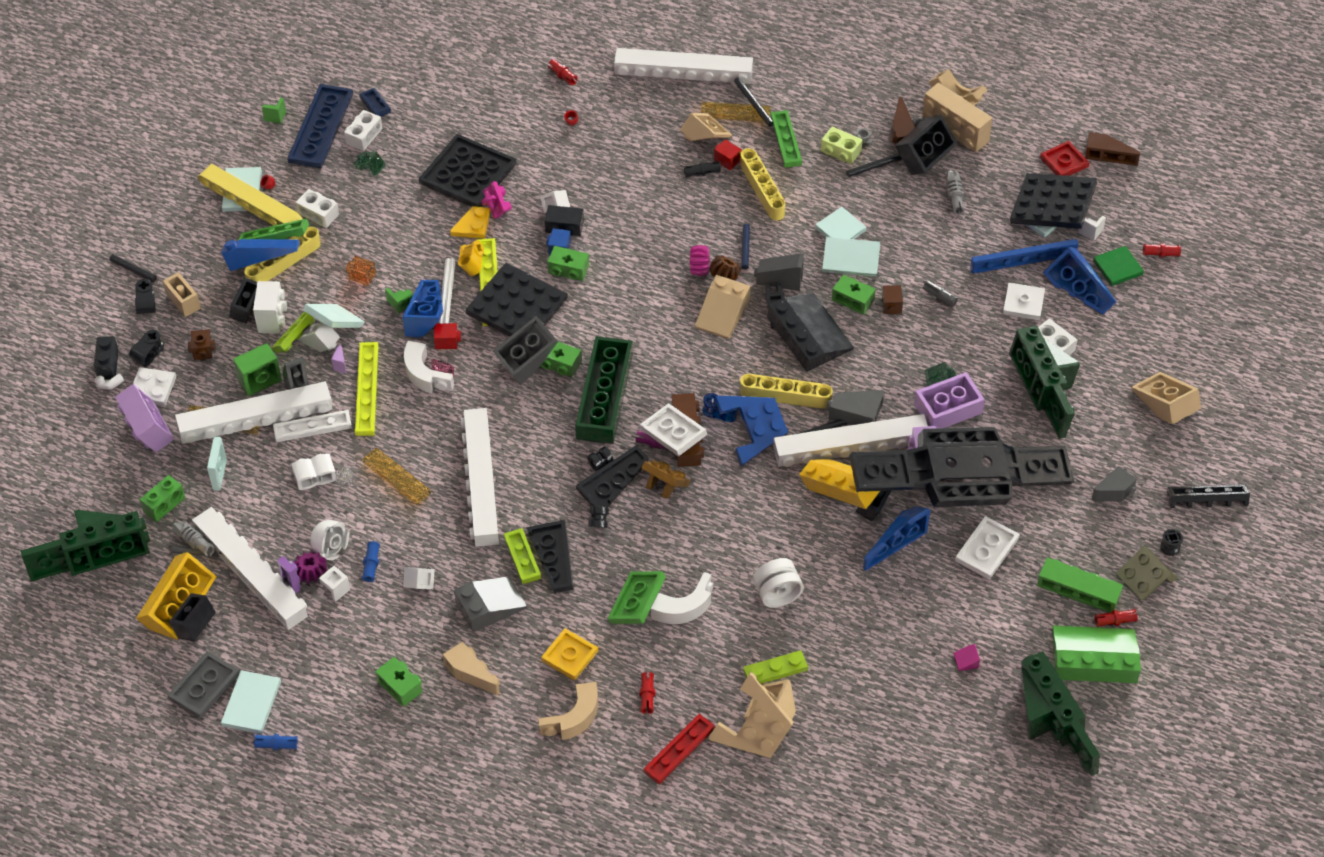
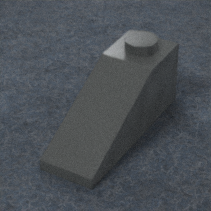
[282,357,309,390]

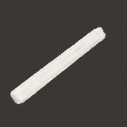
[438,258,455,323]

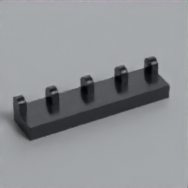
[1167,484,1250,508]

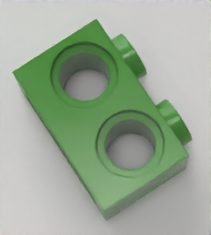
[140,475,185,522]

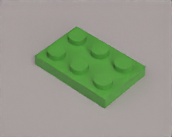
[607,571,666,624]

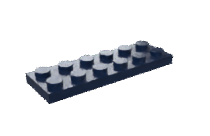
[287,84,353,169]

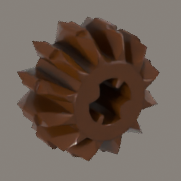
[709,255,741,281]

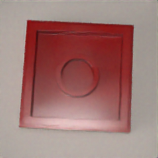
[1040,141,1090,176]

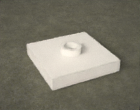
[1003,283,1045,320]

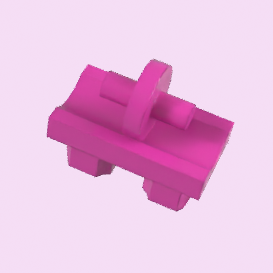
[481,181,512,219]

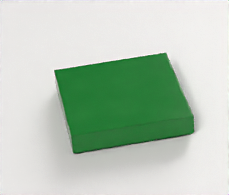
[1093,246,1144,286]

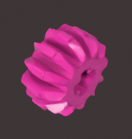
[689,245,710,276]

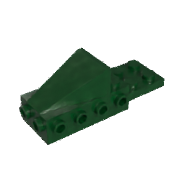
[1009,326,1080,439]
[20,510,151,582]
[1021,651,1100,776]

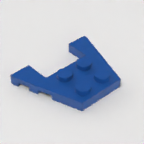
[715,395,788,466]

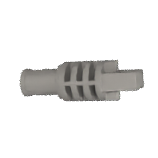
[946,170,965,214]
[172,521,215,556]

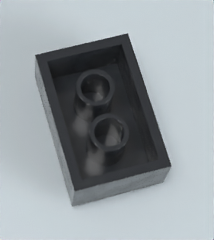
[895,114,958,175]

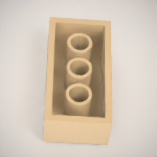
[922,83,993,152]

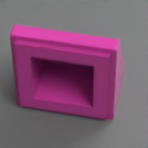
[954,644,980,671]

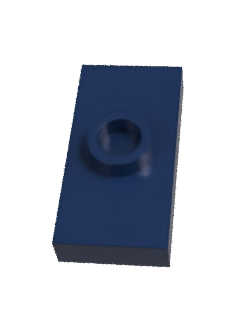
[359,88,391,117]

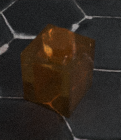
[346,255,376,286]

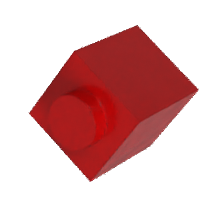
[714,139,742,171]
[434,323,461,349]

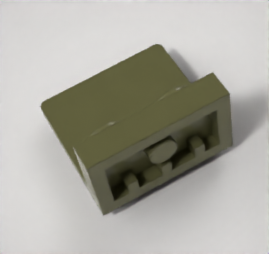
[1116,545,1177,600]

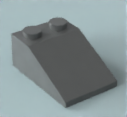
[493,316,558,385]
[454,577,527,632]

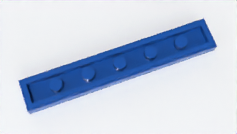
[970,239,1079,274]

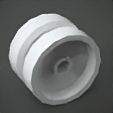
[752,558,804,608]

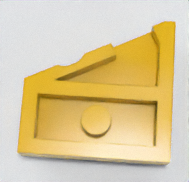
[450,206,491,239]

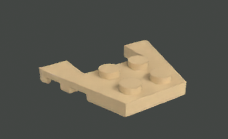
[708,672,794,758]

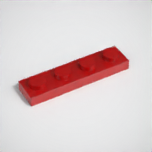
[644,714,715,785]

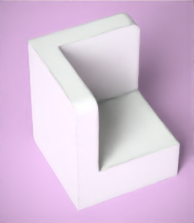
[540,190,570,213]
[1078,216,1106,241]
[319,566,350,602]
[403,567,435,589]

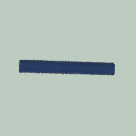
[741,224,750,269]

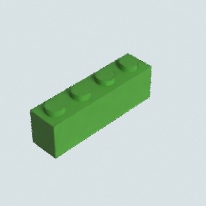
[1037,557,1123,613]

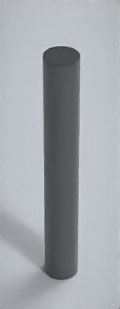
[171,546,222,557]

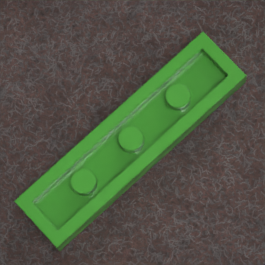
[771,110,802,168]
[238,218,309,240]

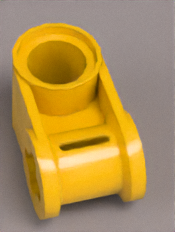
[458,240,484,276]

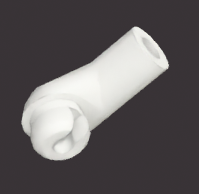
[94,374,124,390]

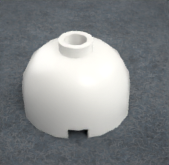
[310,520,349,561]

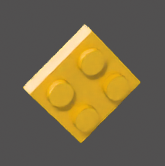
[541,628,598,681]

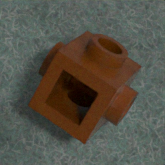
[188,329,216,360]

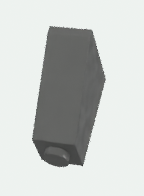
[754,253,804,291]
[827,390,885,425]

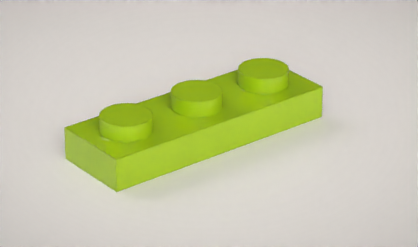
[271,311,315,353]
[504,528,541,585]
[743,650,808,684]

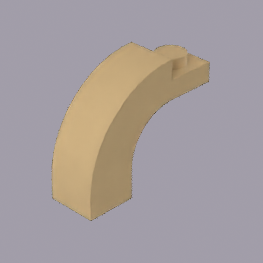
[928,69,987,106]
[538,682,598,740]

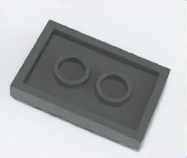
[168,651,240,719]

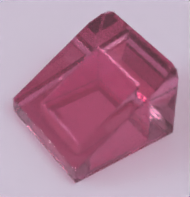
[431,359,454,377]

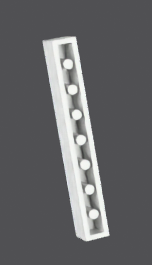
[614,48,753,84]
[175,381,332,444]
[461,408,499,547]
[773,414,928,467]
[192,507,308,630]

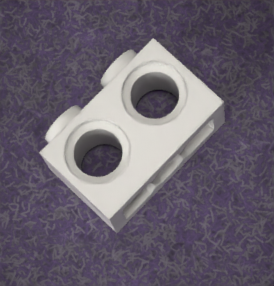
[344,110,383,151]
[296,189,339,228]
[1039,318,1077,355]

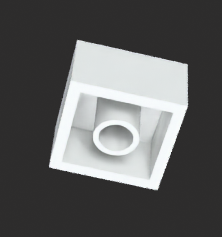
[253,281,287,333]

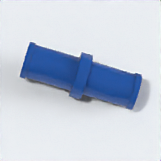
[362,541,380,582]
[254,734,298,751]

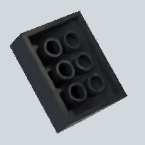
[767,293,854,372]

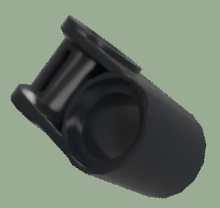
[135,279,156,314]
[129,330,164,366]

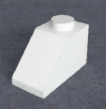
[297,322,340,352]

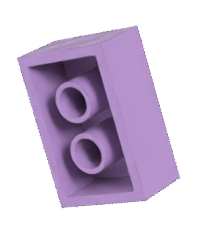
[914,372,985,428]
[115,383,174,452]

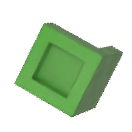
[262,98,286,124]
[385,288,413,313]

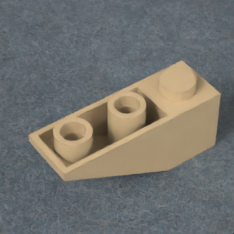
[443,642,500,695]

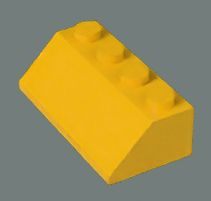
[799,459,880,509]
[136,552,217,640]

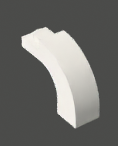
[404,341,454,393]
[651,572,714,624]

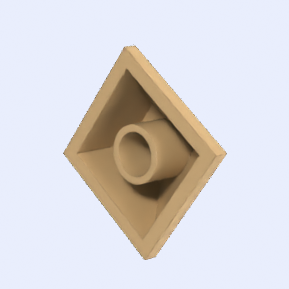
[680,113,732,141]
[744,679,796,720]

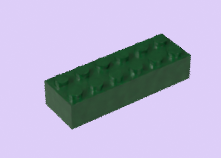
[575,336,633,444]

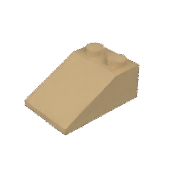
[695,275,751,339]
[1131,372,1201,424]

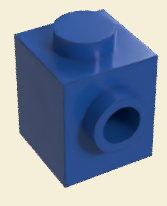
[546,228,571,256]

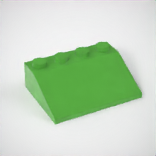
[1052,626,1141,683]

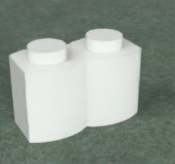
[291,454,336,490]

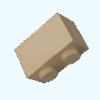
[163,272,201,317]

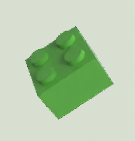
[233,343,282,397]

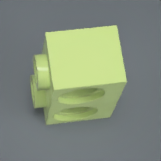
[821,126,863,164]

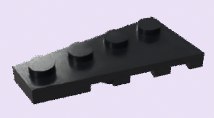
[576,445,649,508]
[526,520,574,593]

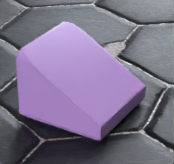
[331,345,346,373]

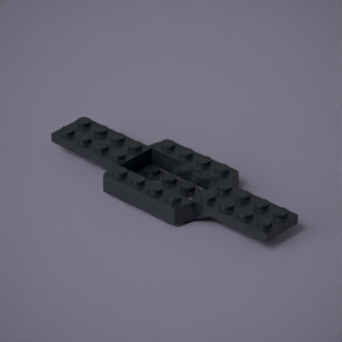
[849,427,1074,507]

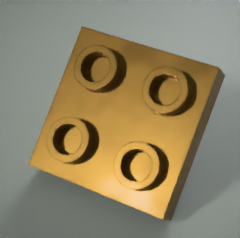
[641,460,691,499]

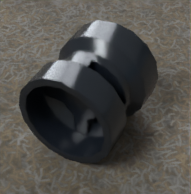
[587,447,614,472]
[588,506,609,528]
[1160,529,1183,556]

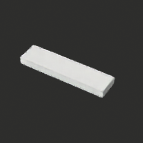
[273,410,352,442]

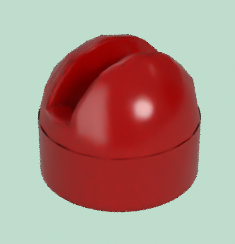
[564,110,579,126]
[260,174,276,190]

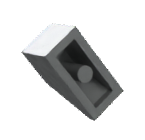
[1092,466,1137,502]

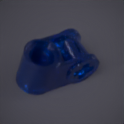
[702,393,738,423]

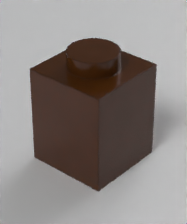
[882,285,903,315]

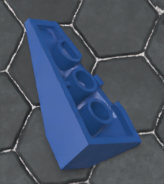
[221,239,300,271]
[1043,247,1117,314]
[402,280,443,338]
[863,506,930,571]

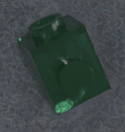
[353,151,385,176]
[925,362,956,386]

